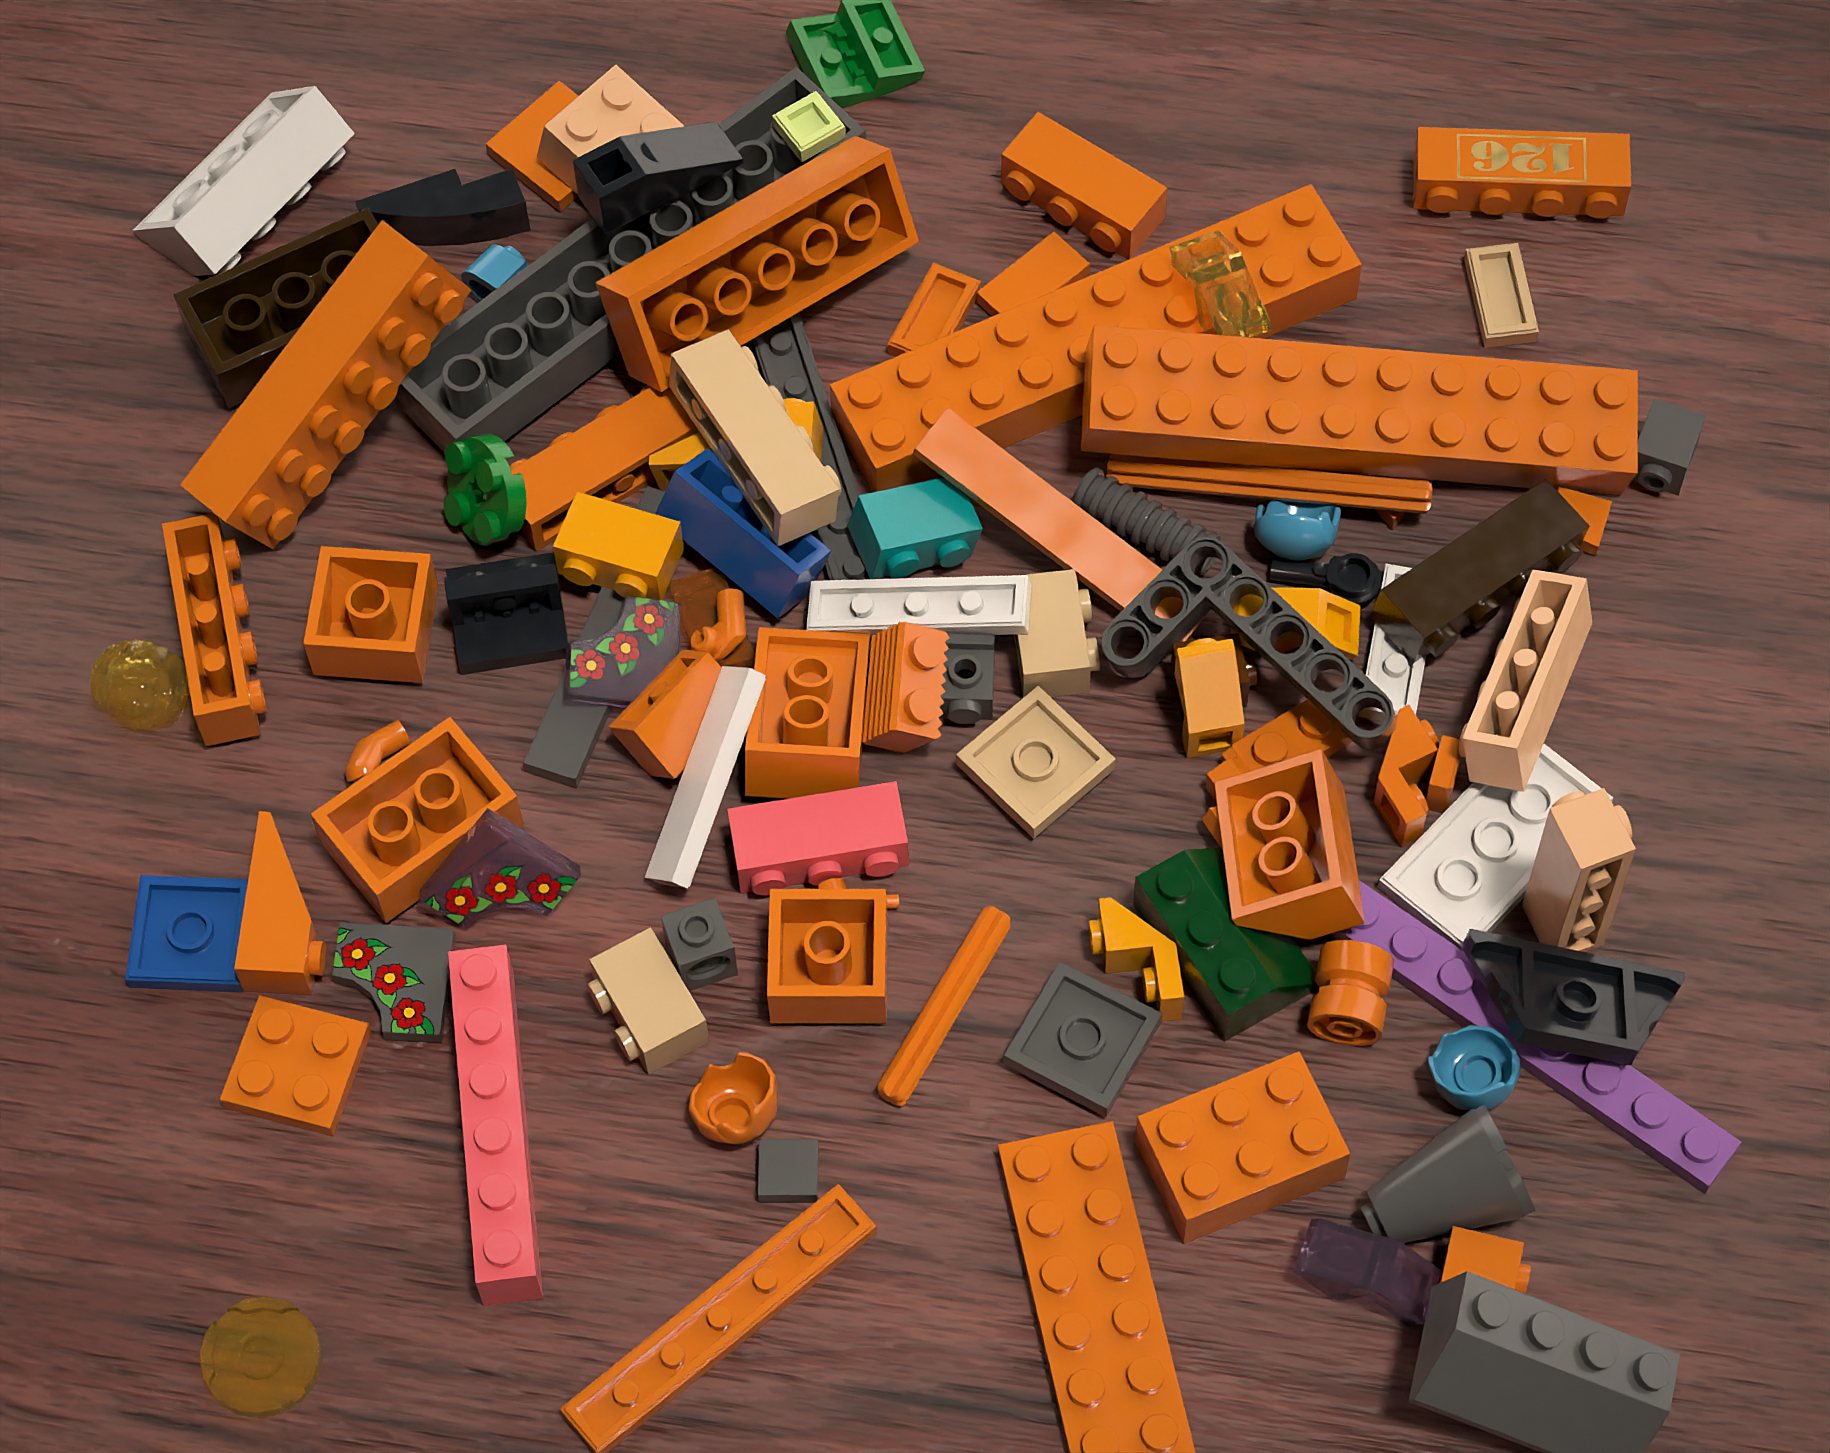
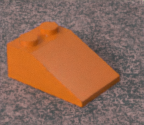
[745,627,870,799]

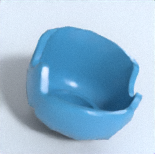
[1254,501,1341,561]
[1428,1025,1521,1111]

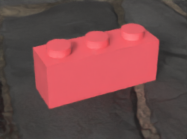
[727,781,909,895]

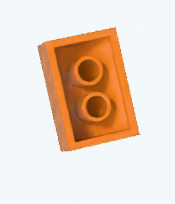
[1214,749,1365,940]

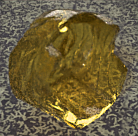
[90,639,190,730]

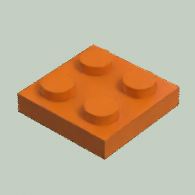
[220,995,371,1137]

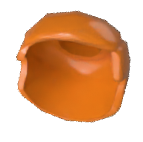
[689,1052,779,1144]

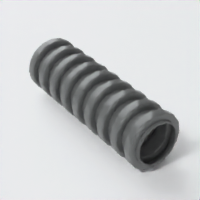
[1073,467,1221,577]

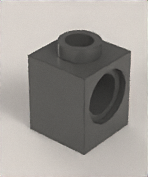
[1633,398,1706,496]
[660,898,738,991]

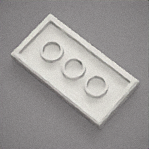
[1378,744,1613,951]

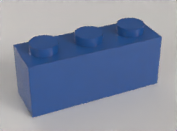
[655,448,831,618]

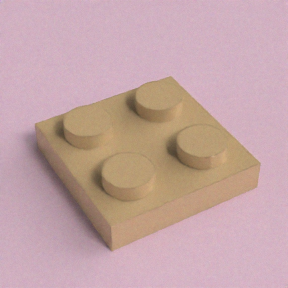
[956,686,1116,838]

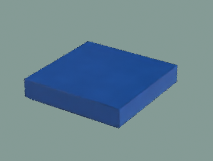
[125,875,248,992]

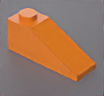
[234,811,326,995]

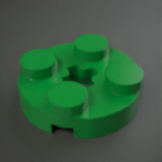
[443,434,527,546]

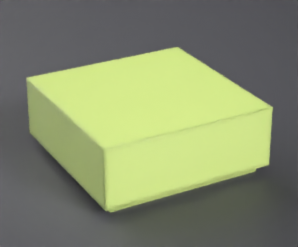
[772,91,846,162]

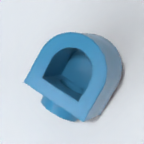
[461,244,528,302]

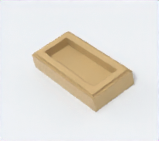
[1464,243,1539,348]

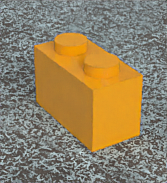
[553,492,684,603]

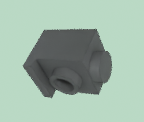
[938,633,995,724]

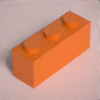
[1001,112,1168,260]

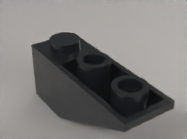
[573,122,744,235]

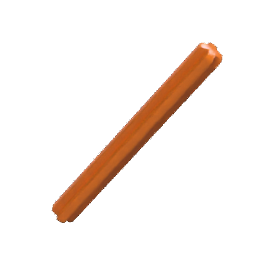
[1106,454,1433,514]

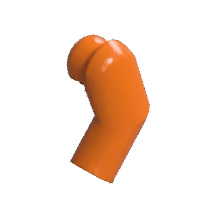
[690,588,747,662]
[345,719,411,784]

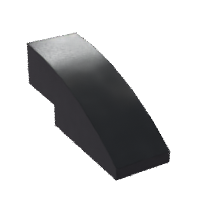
[355,169,531,246]

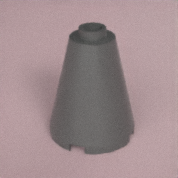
[1361,1105,1535,1246]

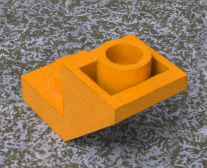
[1231,587,1360,660]
[1174,638,1245,758]
[1088,897,1184,1022]

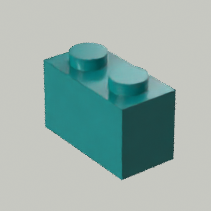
[847,478,983,579]

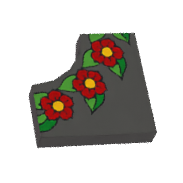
[332,922,456,1043]

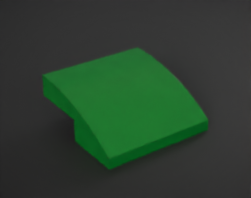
[786,0,925,108]

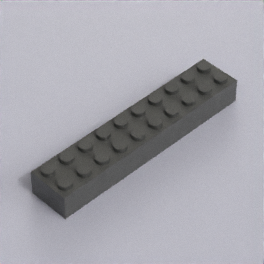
[395,67,866,453]

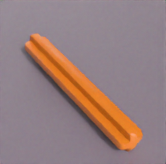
[877,906,1011,1107]

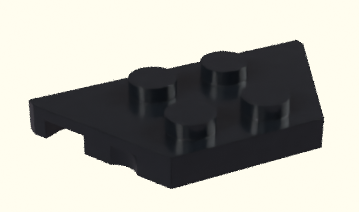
[1463,929,1685,1065]

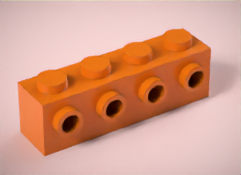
[162,513,267,746]

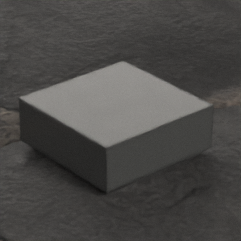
[758,1139,819,1202]

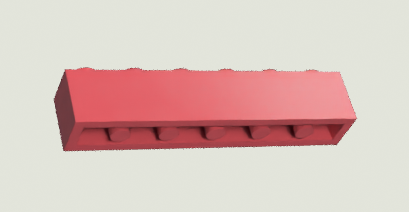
[448,944,543,1306]

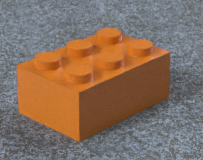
[310,717,524,923]
[1135,1051,1350,1245]

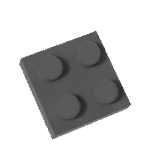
[1004,961,1162,1117]

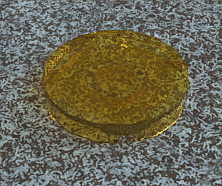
[199,1296,323,1419]

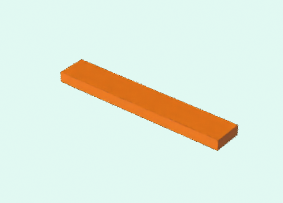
[913,408,1209,651]
[560,1184,877,1453]

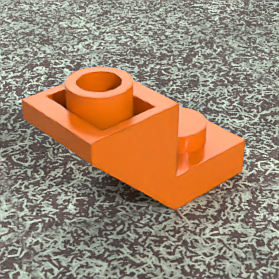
[1374,705,1439,848]

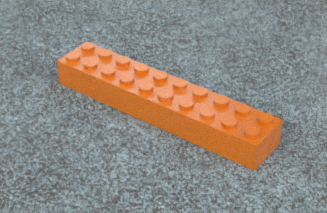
[830,184,1362,492]
[1081,325,1638,496]

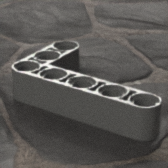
[1101,537,1396,749]

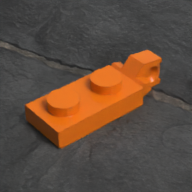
[1205,690,1352,804]

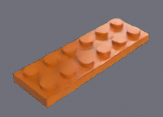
[998,1121,1196,1453]

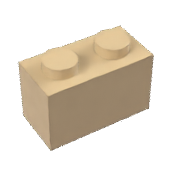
[1014,569,1100,698]
[587,927,709,1075]

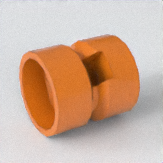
[1307,940,1394,1046]

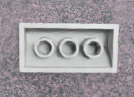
[132,86,355,276]

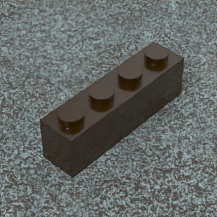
[1370,479,1590,664]

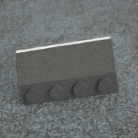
[1408,1271,1680,1453]

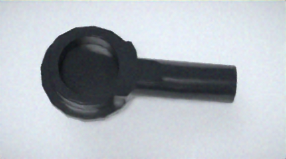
[1270,553,1381,607]

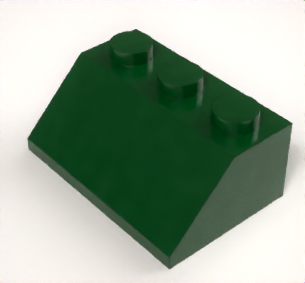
[1133,848,1319,1042]

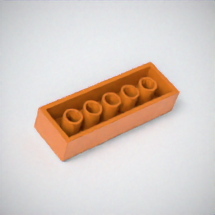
[595,136,919,392]
[180,220,472,550]

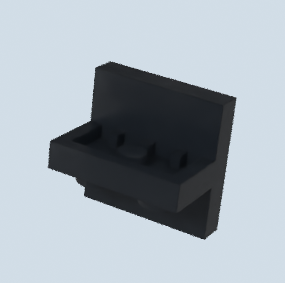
[444,552,571,675]

